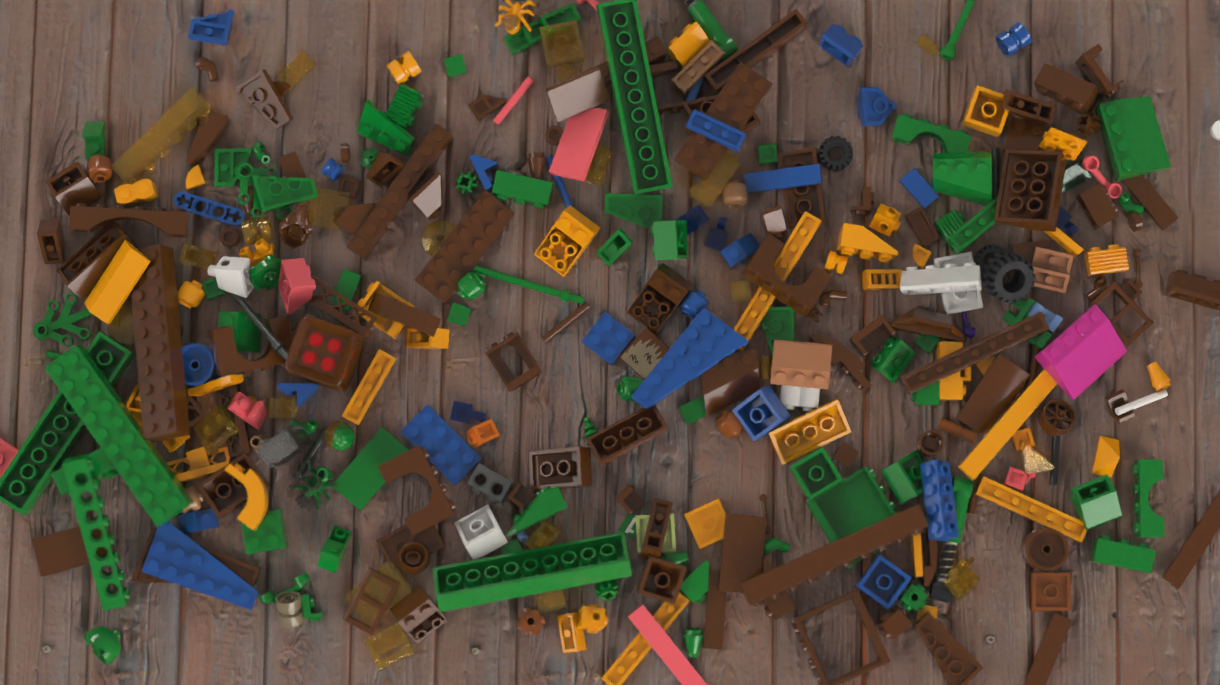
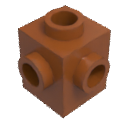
[517,606,546,636]

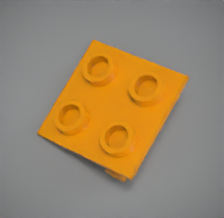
[1039,127,1087,161]

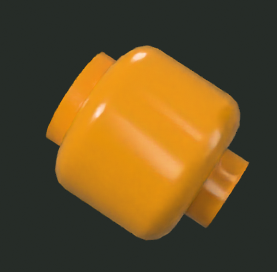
[177,280,205,309]

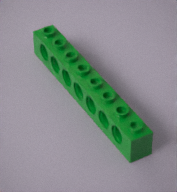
[62,454,130,611]

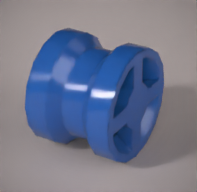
[321,158,344,182]

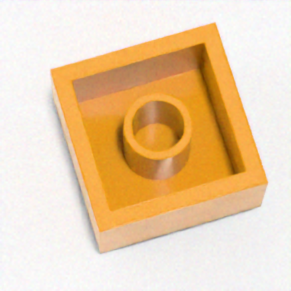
[962,85,1009,138]

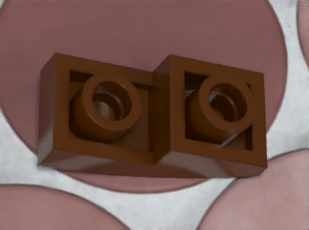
[277,151,307,178]

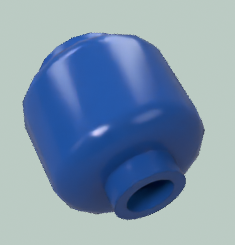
[680,289,709,319]

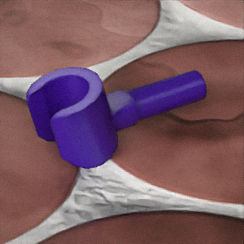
[961,311,975,338]

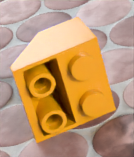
[668,22,710,70]

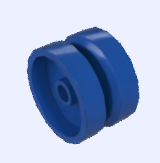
[182,344,219,387]

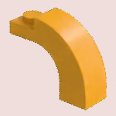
[225,463,268,530]

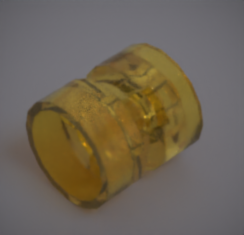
[241,216,274,246]

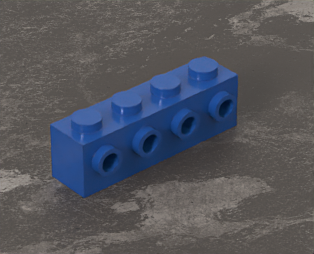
[920,459,959,542]

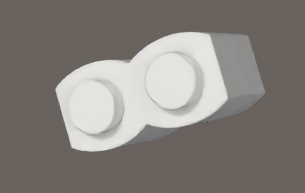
[780,385,820,412]

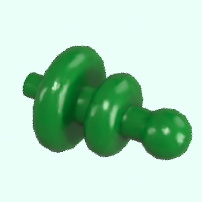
[583,417,599,439]

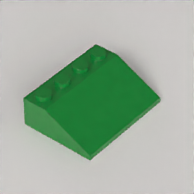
[1094,96,1171,182]

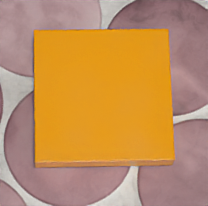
[684,498,726,550]

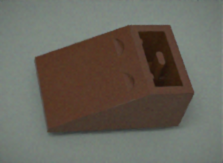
[627,263,693,335]

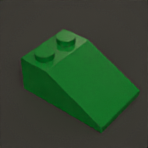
[506,486,568,537]

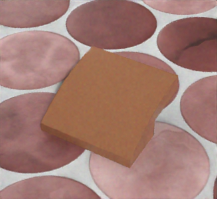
[1031,246,1074,293]

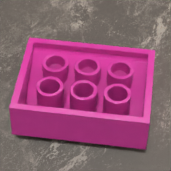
[1034,304,1127,400]

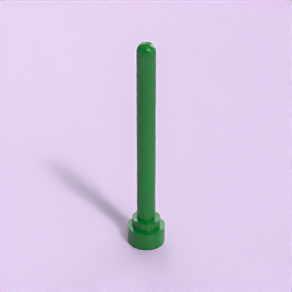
[939,0,975,61]

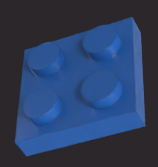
[581,312,635,366]

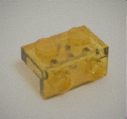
[577,145,611,187]
[944,557,980,601]

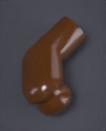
[195,57,219,82]

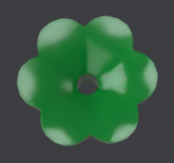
[361,147,379,170]

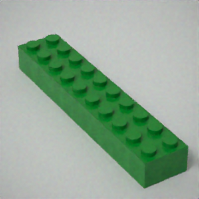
[596,0,673,195]
[0,331,136,515]
[44,345,194,527]
[433,532,632,612]

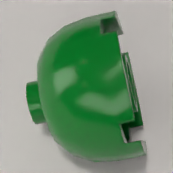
[83,626,121,665]

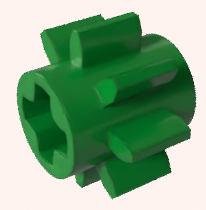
[455,171,479,195]
[594,579,619,601]

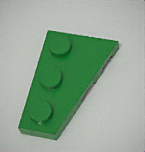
[356,99,415,157]
[761,307,795,356]

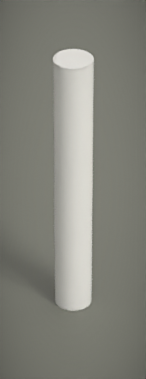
[1115,389,1168,415]

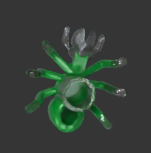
[289,460,337,511]

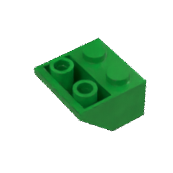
[1069,475,1122,530]

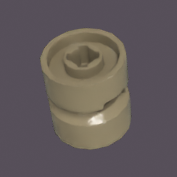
[275,592,304,628]

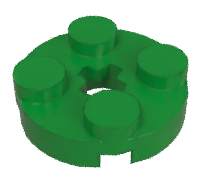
[248,255,281,291]

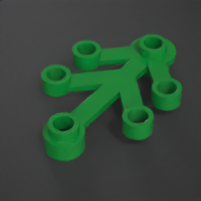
[234,162,293,221]
[33,293,98,347]

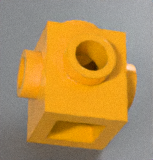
[869,203,901,237]
[577,604,608,633]

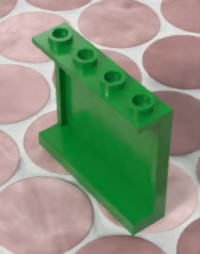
[806,466,897,569]

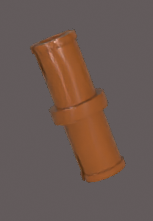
[937,417,978,444]

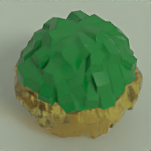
[324,420,355,451]

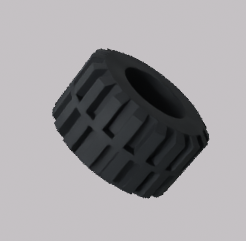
[981,251,1036,304]

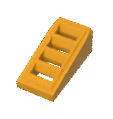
[862,269,903,290]

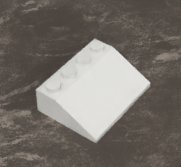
[900,262,982,295]

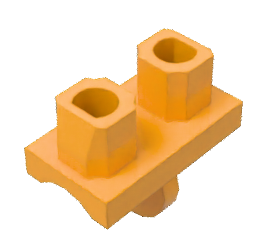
[239,239,276,267]

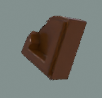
[273,81,291,98]

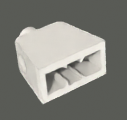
[208,256,254,298]

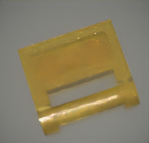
[194,404,239,456]
[365,623,415,672]

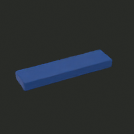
[744,164,822,193]

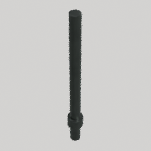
[228,292,289,361]

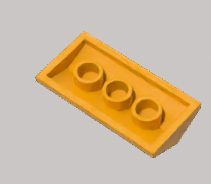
[84,240,151,325]
[768,399,851,465]

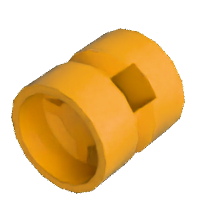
[386,51,422,86]

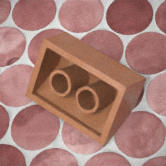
[770,339,832,389]

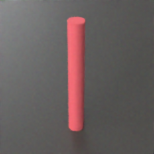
[493,77,533,125]

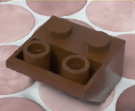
[45,161,103,216]
[390,586,448,644]

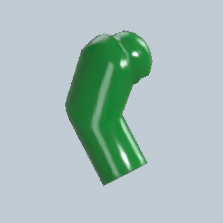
[252,141,270,164]
[288,419,318,435]

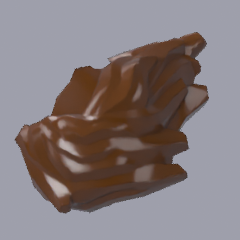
[278,204,312,249]

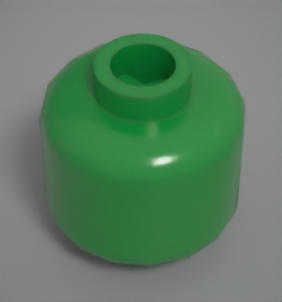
[457,272,486,300]
[617,376,642,402]

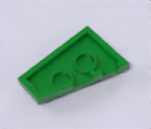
[252,175,318,213]
[605,193,663,229]

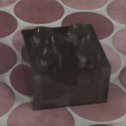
[256,424,313,469]

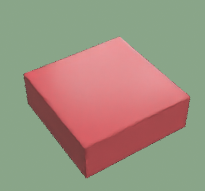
[1004,467,1029,492]

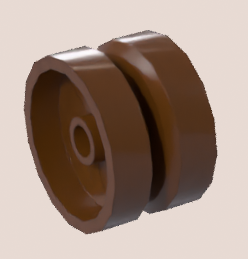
[1022,528,1069,571]

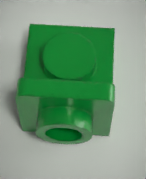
[301,594,325,622]

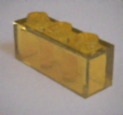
[689,152,741,211]

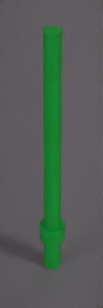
[473,265,585,304]

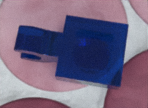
[1056,206,1079,236]
[704,216,728,251]
[450,401,486,424]

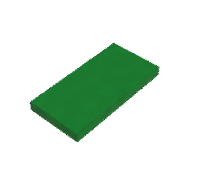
[334,427,408,511]

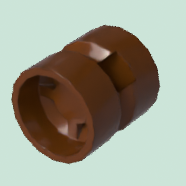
[916,430,945,457]

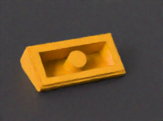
[557,611,586,654]

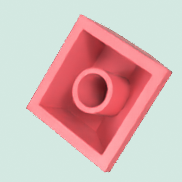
[278,258,316,314]

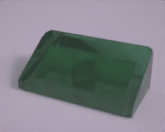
[1062,158,1093,194]

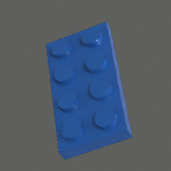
[400,405,482,486]

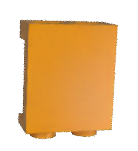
[356,281,416,340]

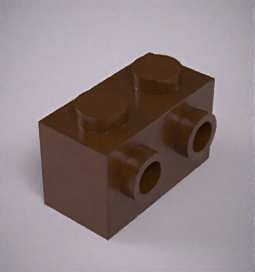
[877,608,912,640]

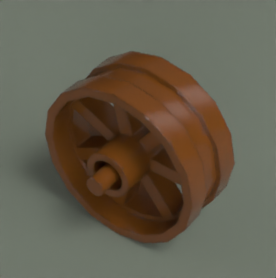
[1038,399,1076,436]

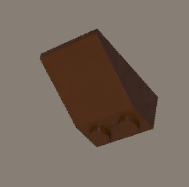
[529,446,592,490]

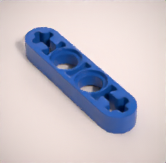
[173,192,246,227]

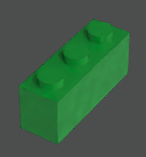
[492,170,553,209]
[1090,535,1156,573]

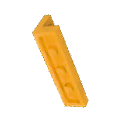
[166,447,232,483]

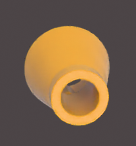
[1147,362,1171,392]

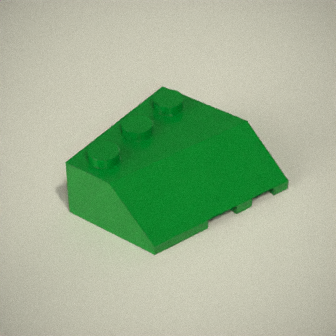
[933,152,992,206]

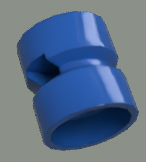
[995,22,1032,57]

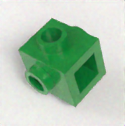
[898,583,928,612]

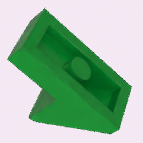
[82,121,106,160]
[596,228,633,267]

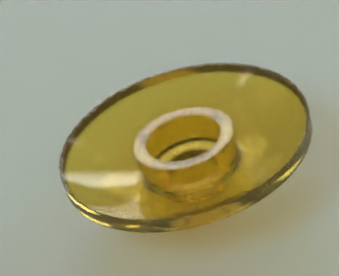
[422,220,455,256]

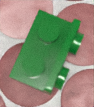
[870,336,916,383]

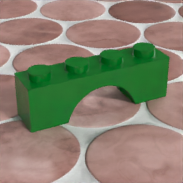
[890,114,972,153]
[1132,459,1164,538]

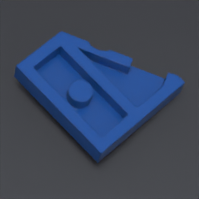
[188,9,234,46]

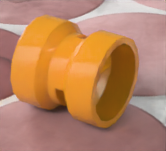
[824,250,848,275]

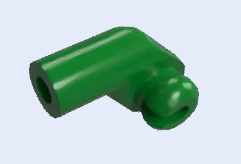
[1118,192,1144,214]
[763,538,790,555]

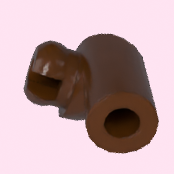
[1086,274,1107,302]
[818,290,847,306]

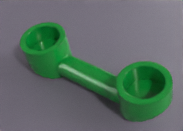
[258,572,310,604]

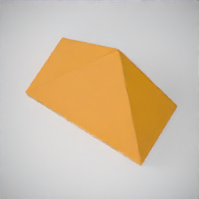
[1092,436,1120,478]

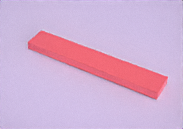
[628,604,707,685]

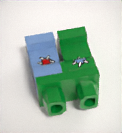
[1003,298,1063,351]

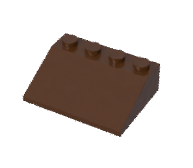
[994,149,1067,232]

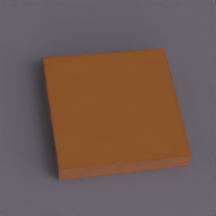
[1030,572,1071,611]

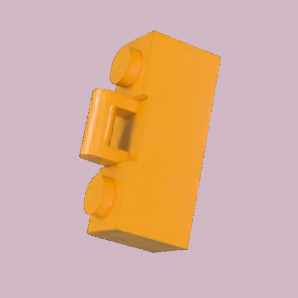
[937,342,971,401]

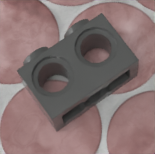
[468,463,513,504]

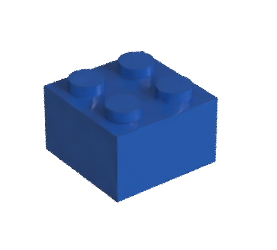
[732,385,791,442]
[855,555,911,609]

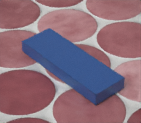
[686,109,746,152]

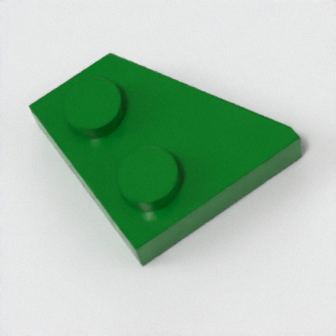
[215,148,253,188]

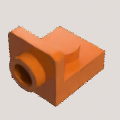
[467,419,500,449]

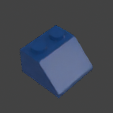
[818,24,864,67]

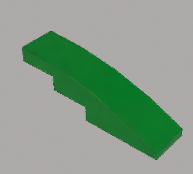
[503,3,581,55]

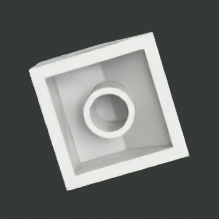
[454,505,508,560]

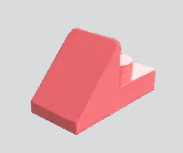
[228,392,268,430]

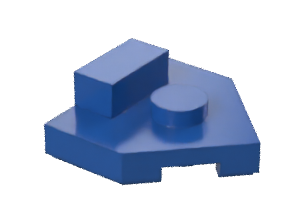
[857,87,898,126]

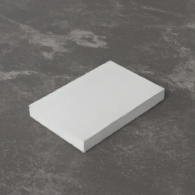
[933,252,983,315]

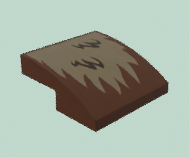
[619,327,670,380]

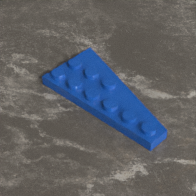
[631,308,749,410]
[142,521,259,610]

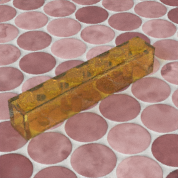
[111,87,211,184]

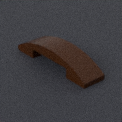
[368,293,441,337]
[921,508,938,586]

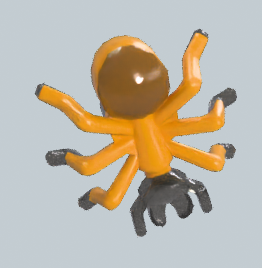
[494,0,540,34]

